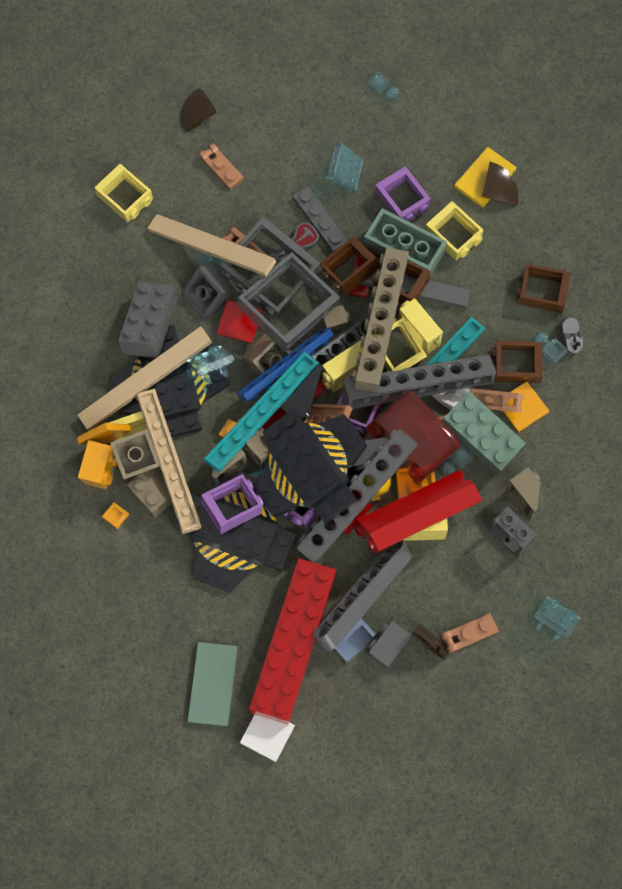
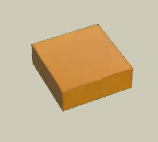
[102,502,130,529]

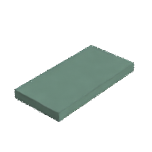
[188,642,238,727]

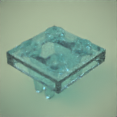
[326,142,363,193]
[187,345,234,385]
[534,596,580,642]

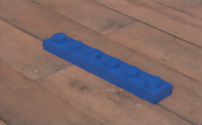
[236,329,333,401]

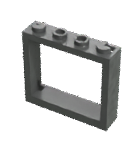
[220,217,320,317]
[237,252,340,351]

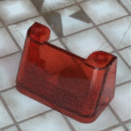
[365,391,459,485]

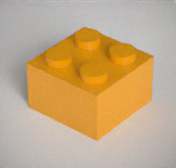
[78,440,117,490]

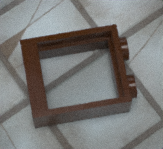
[320,236,380,295]
[372,260,431,304]
[516,264,571,313]
[491,340,543,383]

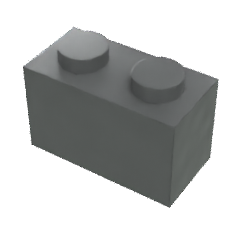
[368,621,412,670]

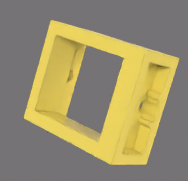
[94,164,153,223]
[425,201,484,261]
[398,298,443,355]
[373,318,427,372]
[322,341,370,393]

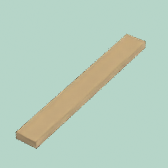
[147,214,276,277]
[78,326,213,431]
[136,389,201,534]

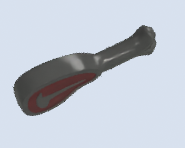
[268,222,319,264]

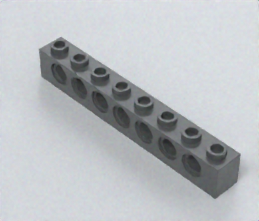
[342,355,496,409]
[297,429,419,563]

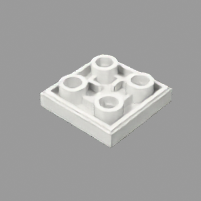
[240,715,295,762]

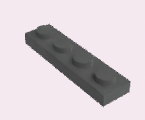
[293,187,348,253]

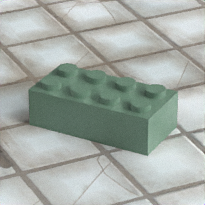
[363,208,447,276]
[439,391,526,474]

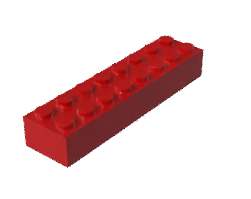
[249,558,336,725]

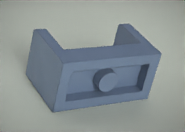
[333,619,376,664]

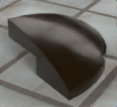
[181,88,216,132]
[482,162,518,205]
[413,624,447,661]

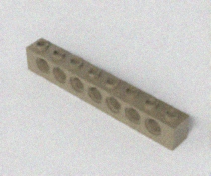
[352,247,409,393]

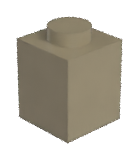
[322,305,351,333]

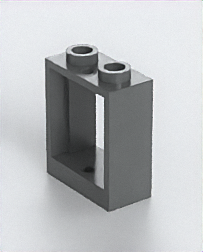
[489,507,537,559]

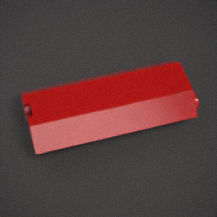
[354,470,483,554]

